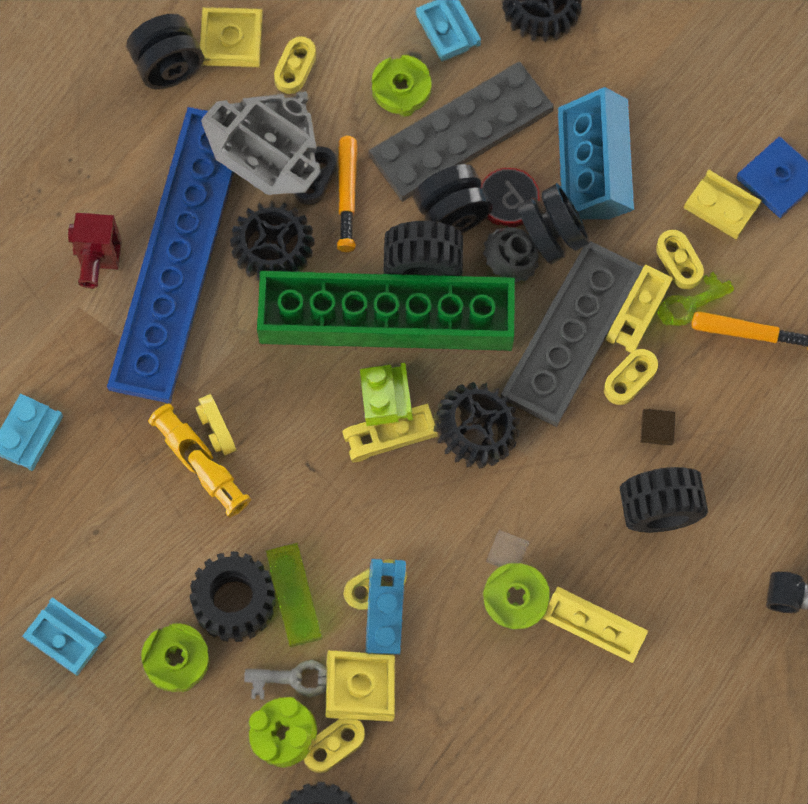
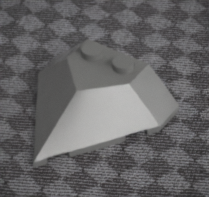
[201,91,320,195]

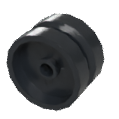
[126,14,205,89]
[413,164,493,234]
[518,183,590,265]

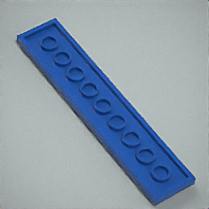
[107,107,234,404]

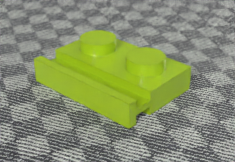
[360,363,413,426]

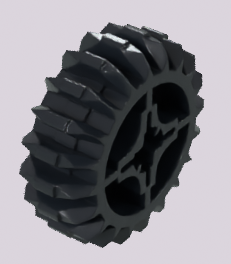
[502,0,582,43]
[230,201,315,282]
[433,382,520,469]

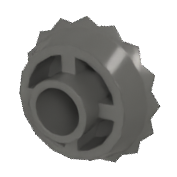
[483,227,539,283]

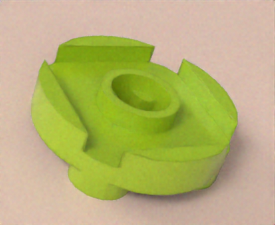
[372,55,431,117]
[483,563,549,629]
[141,623,210,692]
[249,697,317,768]

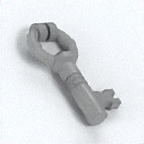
[244,660,327,700]

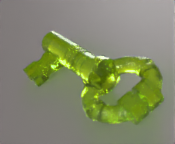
[657,272,734,326]

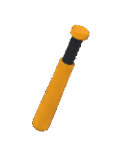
[337,136,357,252]
[691,312,808,350]

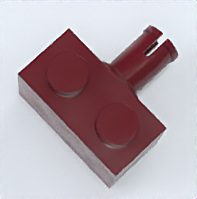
[68,213,122,289]

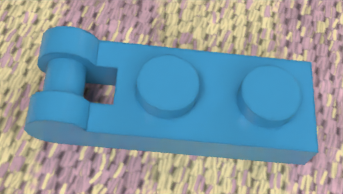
[365,559,406,654]

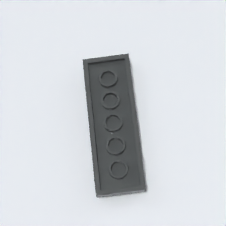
[369,61,554,202]
[500,241,643,427]

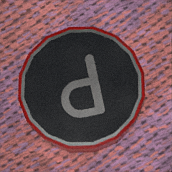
[481,168,540,227]

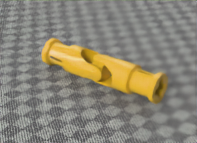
[148,403,251,518]

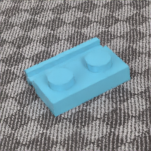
[416,0,481,62]
[0,393,63,471]
[22,597,107,676]

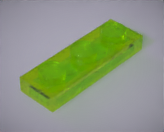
[266,542,322,648]

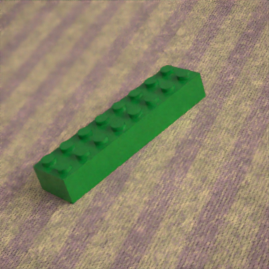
[257,271,515,351]

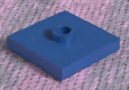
[736,136,808,219]

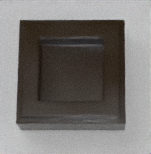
[640,409,675,445]

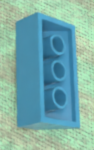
[558,87,634,220]

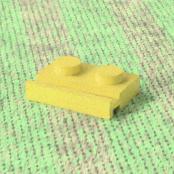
[684,170,761,240]

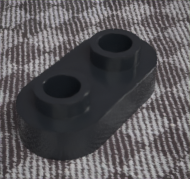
[294,146,337,205]

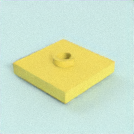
[200,8,263,67]
[326,650,395,722]

